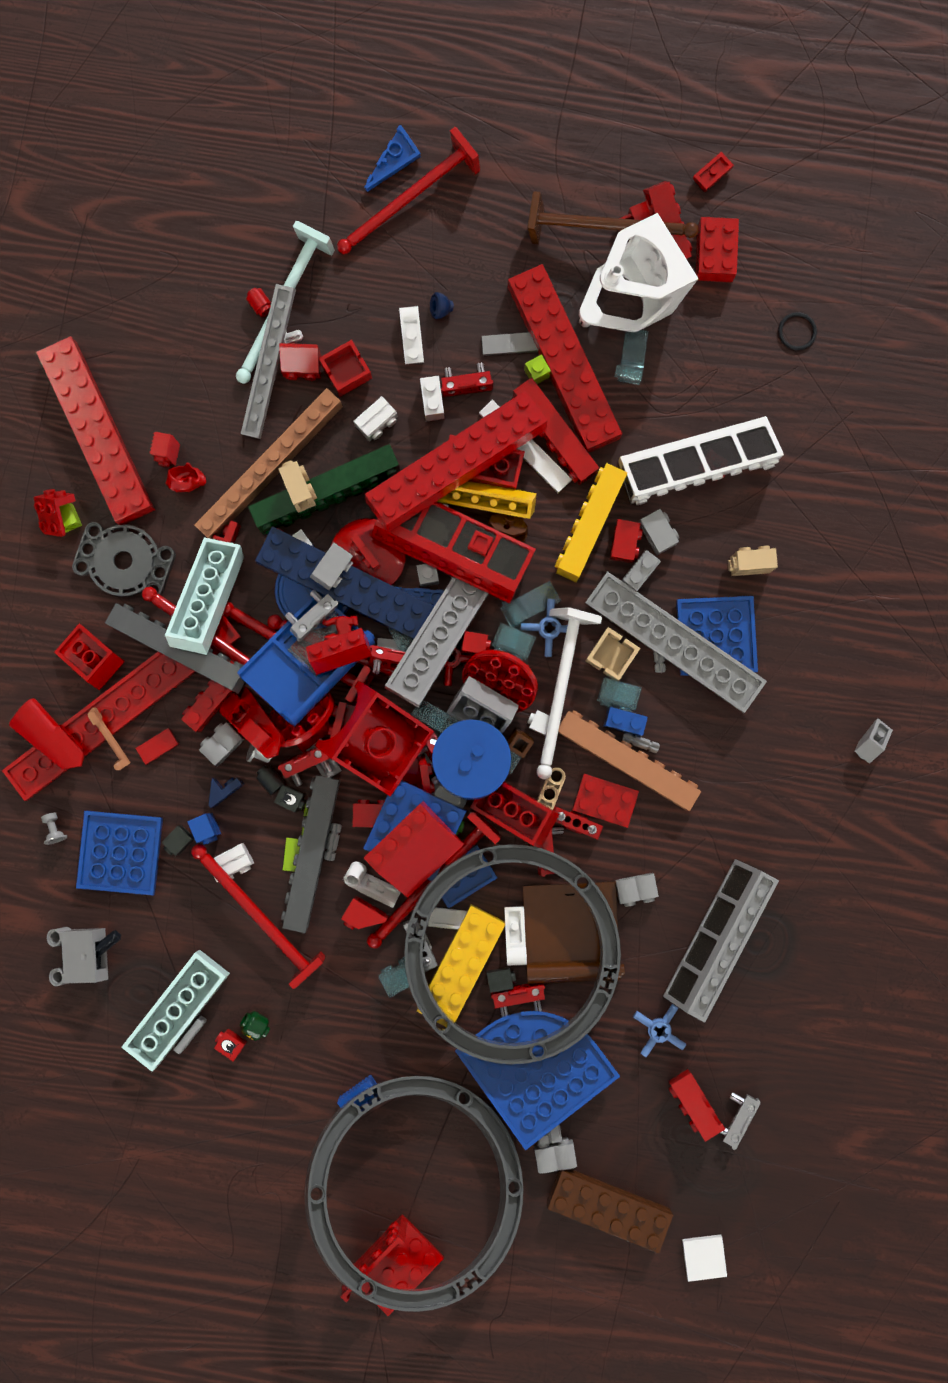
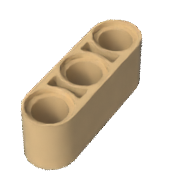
[537,768,566,810]

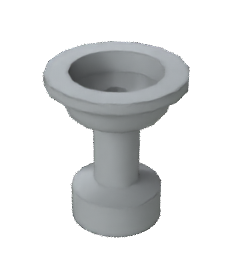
[41,813,67,845]

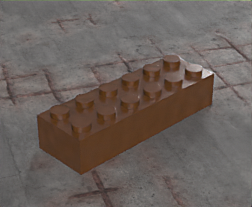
[546,1169,673,1253]

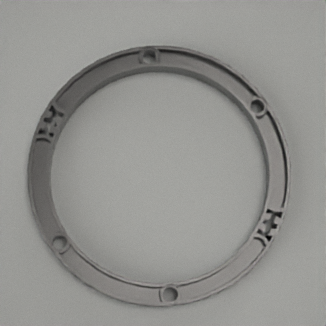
[404,844,621,1064]
[304,1076,523,1312]

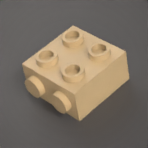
[278,461,317,513]
[728,546,778,576]

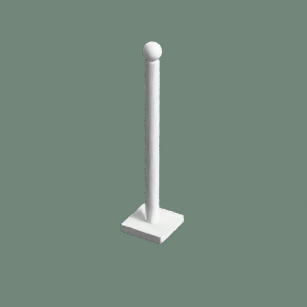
[537,608,602,779]

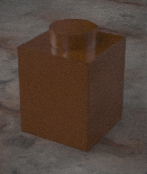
[507,727,534,758]

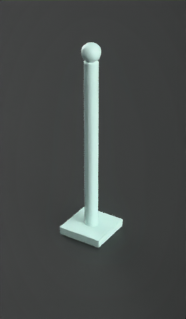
[236,221,335,384]

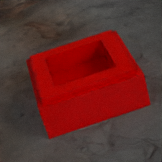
[468,530,494,556]

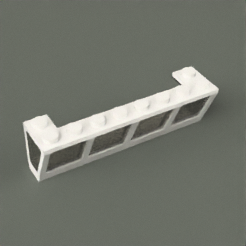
[618,416,784,505]

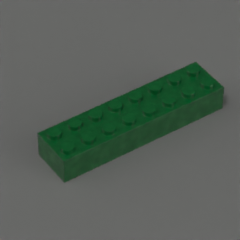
[248,444,400,535]

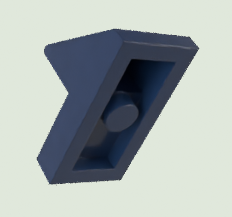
[209,778,244,808]

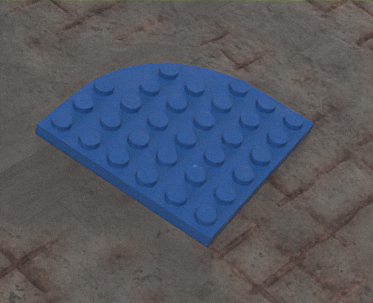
[455,1011,620,1150]

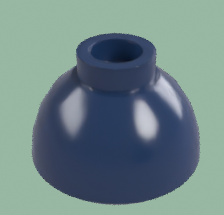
[430,292,454,319]

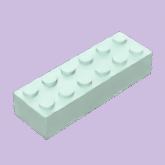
[165,537,244,655]
[122,950,230,1072]

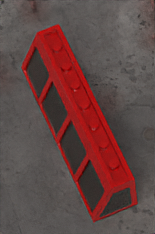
[371,502,536,604]

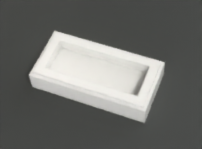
[428,907,467,930]

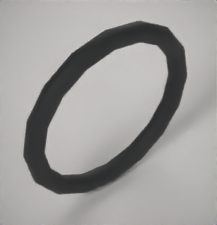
[778,312,817,350]

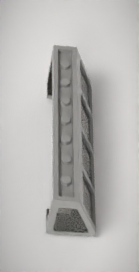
[663,859,779,1023]

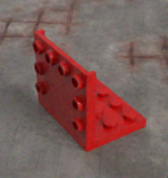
[340,1214,444,1316]

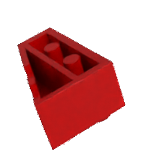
[668,1069,725,1142]

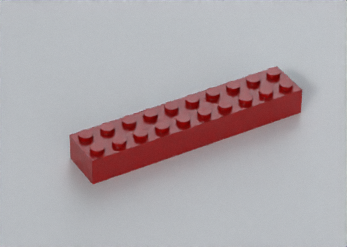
[508,264,622,453]
[36,336,155,525]
[365,391,548,533]

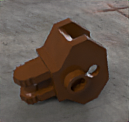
[489,513,528,543]

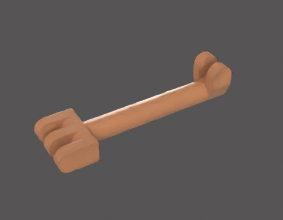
[88,708,131,770]

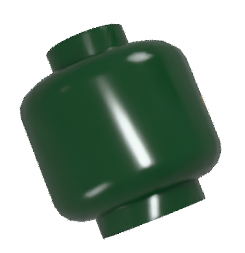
[240,1011,270,1041]

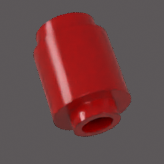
[246,288,271,317]

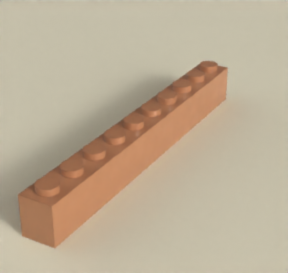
[195,388,343,539]

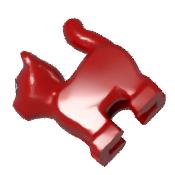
[322,616,359,640]

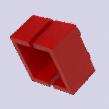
[319,340,372,397]

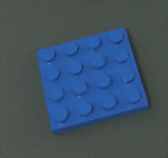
[676,596,758,676]
[363,780,467,881]
[76,811,163,895]

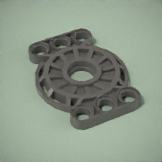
[72,522,176,597]

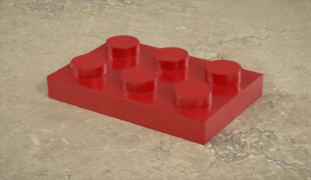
[572,774,639,828]

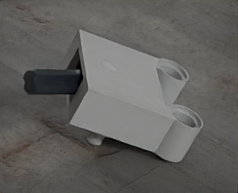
[47,927,121,986]

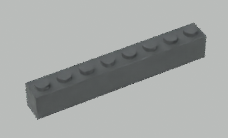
[105,603,245,694]
[281,775,341,933]

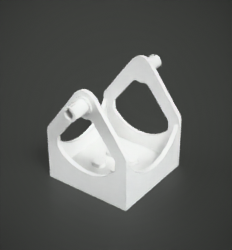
[579,213,698,332]

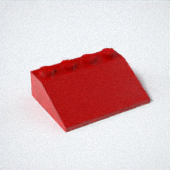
[364,801,464,898]

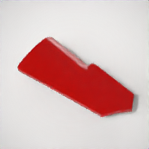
[219,687,282,759]
[9,698,84,770]

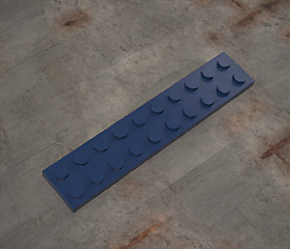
[255,526,434,640]

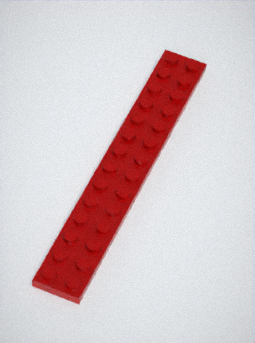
[2,614,241,801]

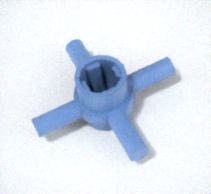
[521,599,568,657]
[633,1004,686,1058]

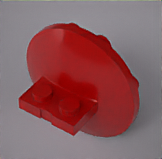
[331,518,406,585]
[462,650,538,713]
[268,692,334,752]

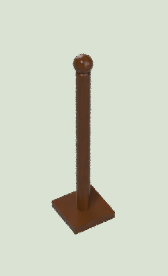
[527,191,699,244]

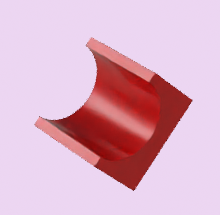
[314,680,434,797]

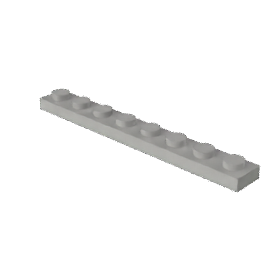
[241,284,296,439]

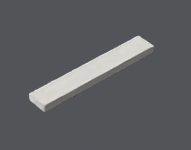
[479,400,572,493]

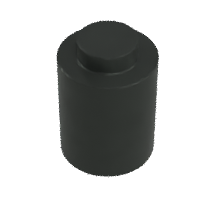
[256,765,286,795]

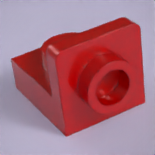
[212,520,241,544]

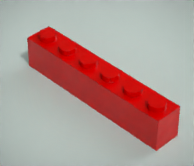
[512,377,599,485]

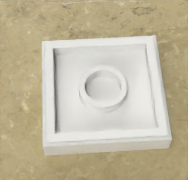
[682,1234,727,1282]

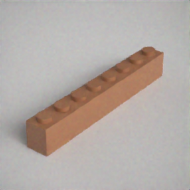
[558,710,701,811]

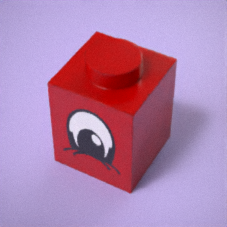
[214,1028,248,1061]

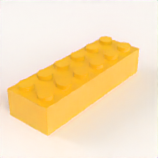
[555,463,628,583]
[417,904,506,1027]

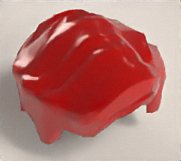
[165,462,206,492]

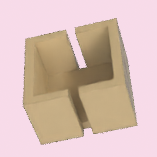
[585,627,640,682]

